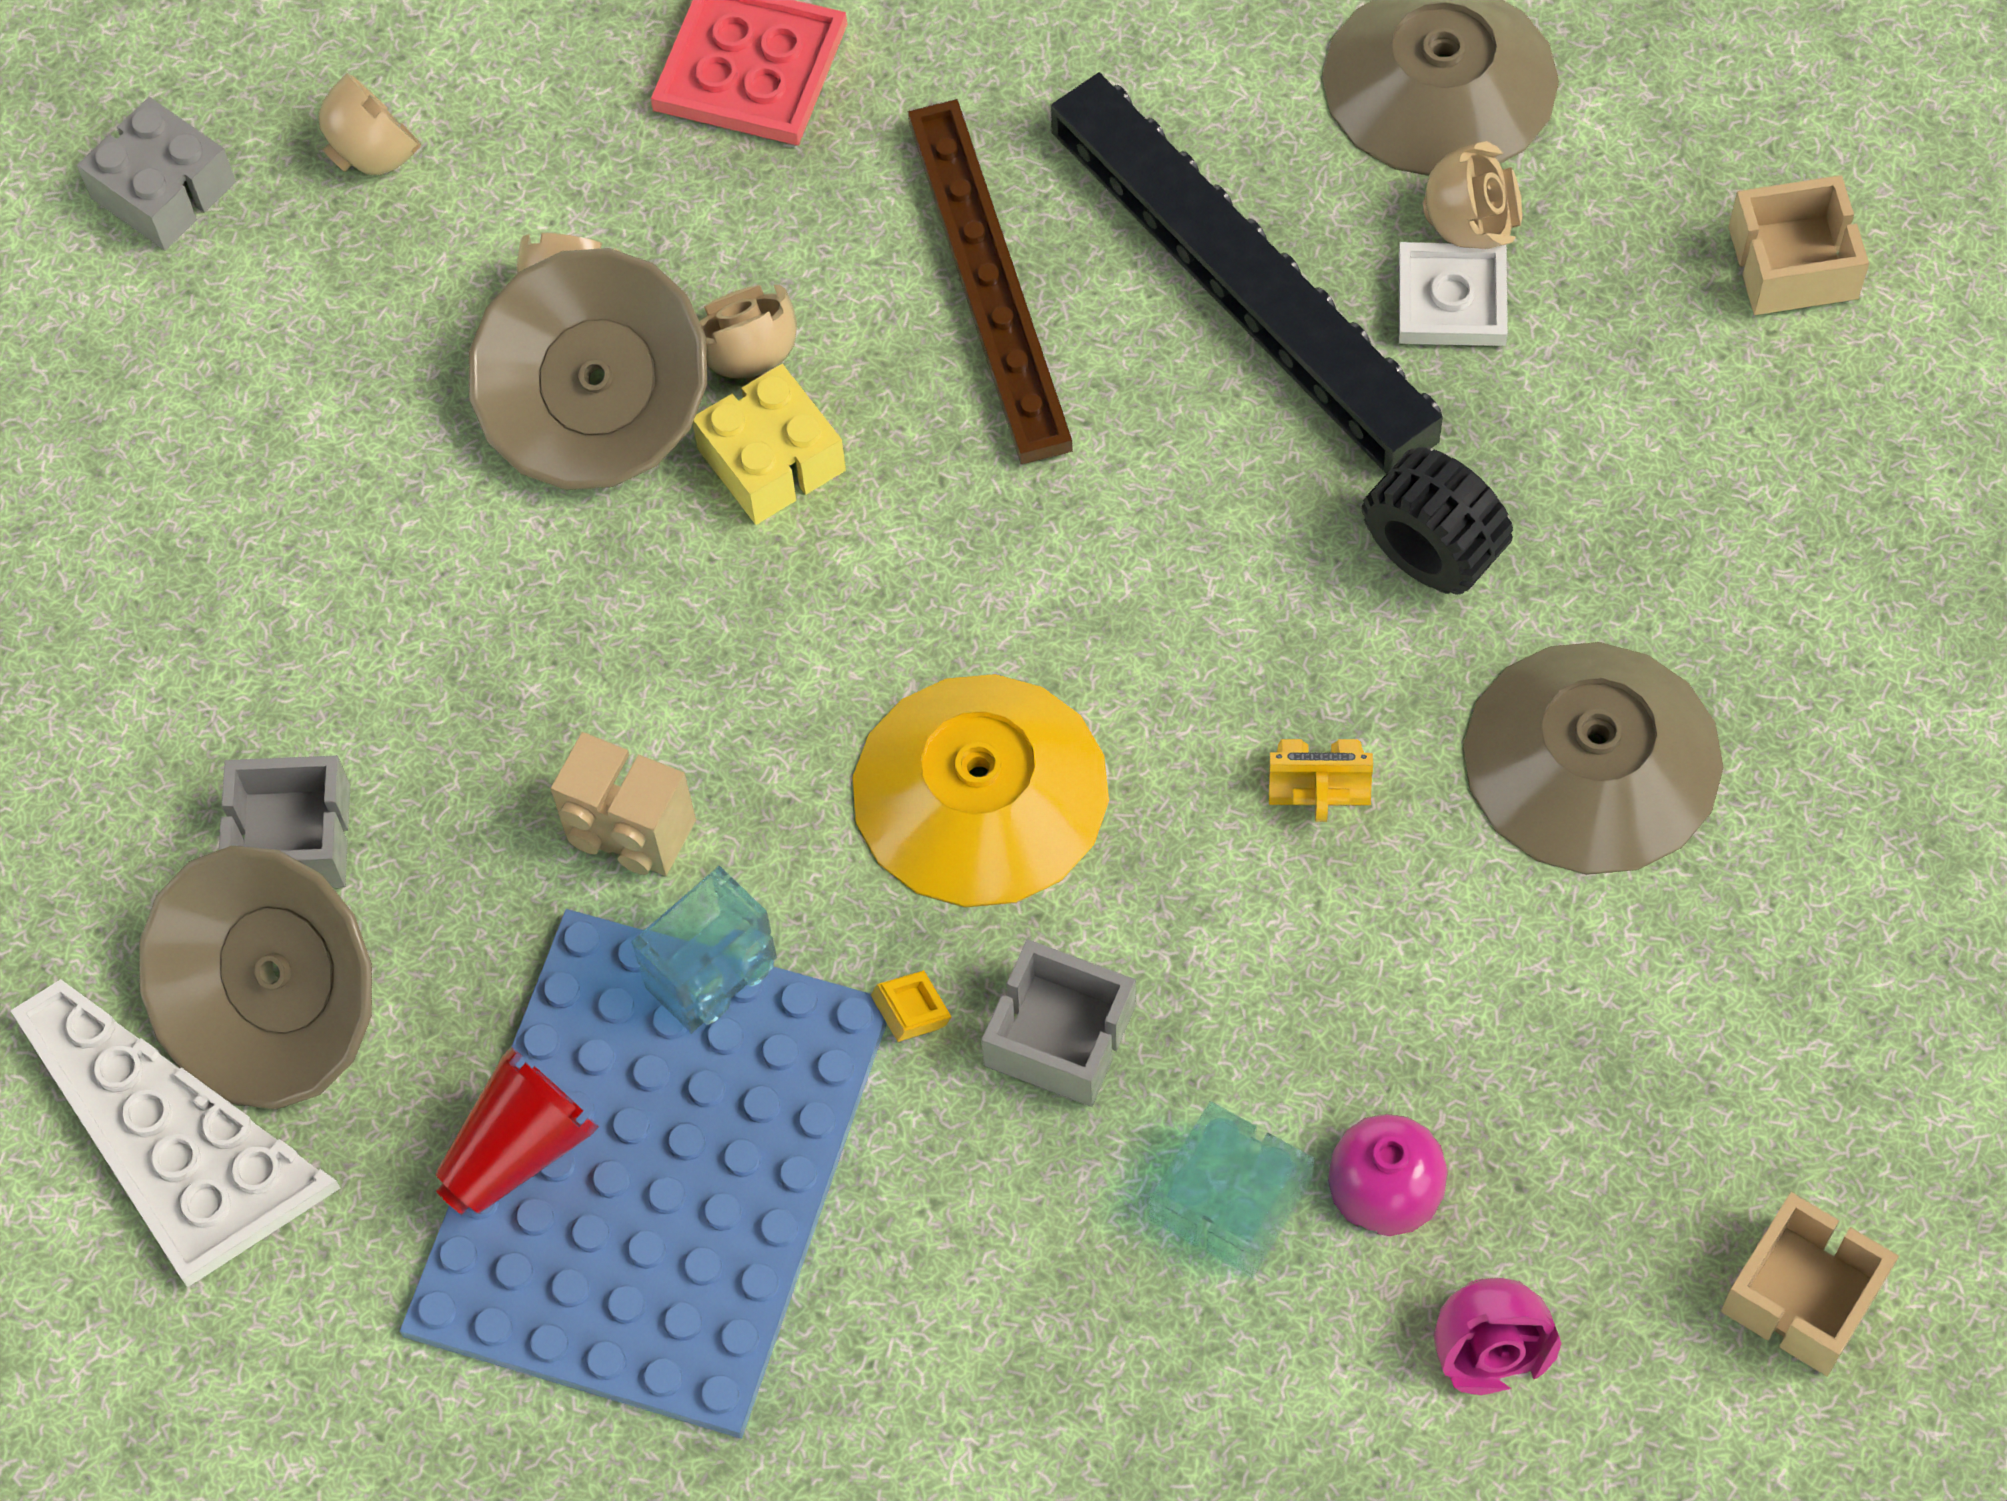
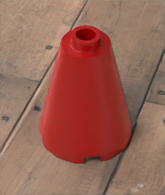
[435,1047,599,1215]

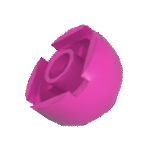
[1328,1113,1448,1236]
[1434,1277,1562,1396]

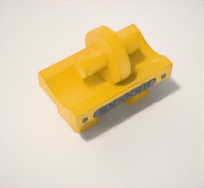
[1269,739,1373,822]

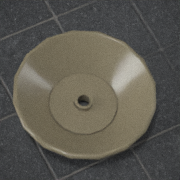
[1322,0,1559,176]
[469,248,707,490]
[1463,642,1724,875]
[139,845,372,1110]

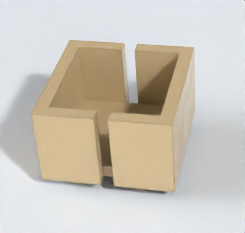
[1728,175,1869,315]
[550,732,696,876]
[1721,1192,1899,1377]

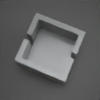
[77,97,236,251]
[219,755,351,888]
[981,939,1136,1107]

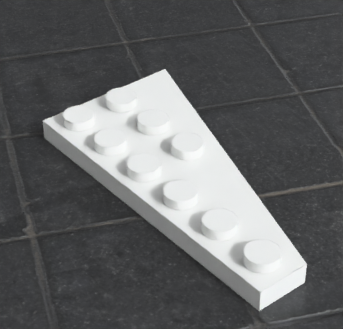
[10,979,340,1287]

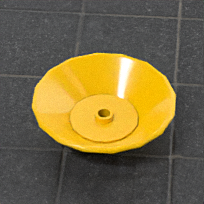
[852,674,1109,907]

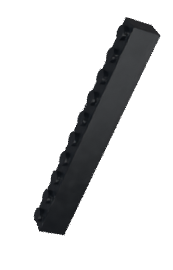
[1050,72,1443,474]

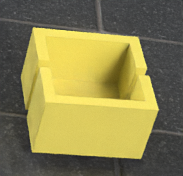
[693,364,846,525]

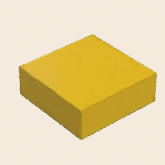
[870,970,952,1042]

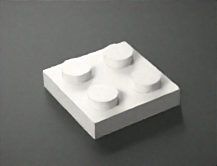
[1399,242,1508,346]

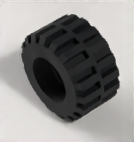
[1362,447,1513,595]

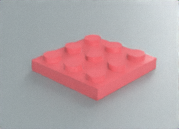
[651,0,847,146]

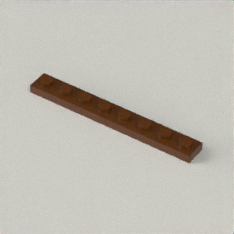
[908,99,1073,465]

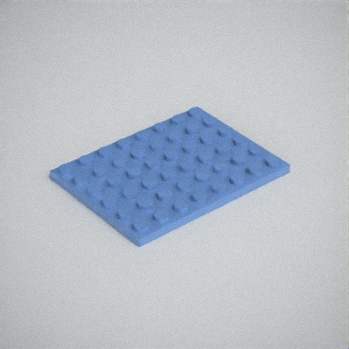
[400,909,887,1439]

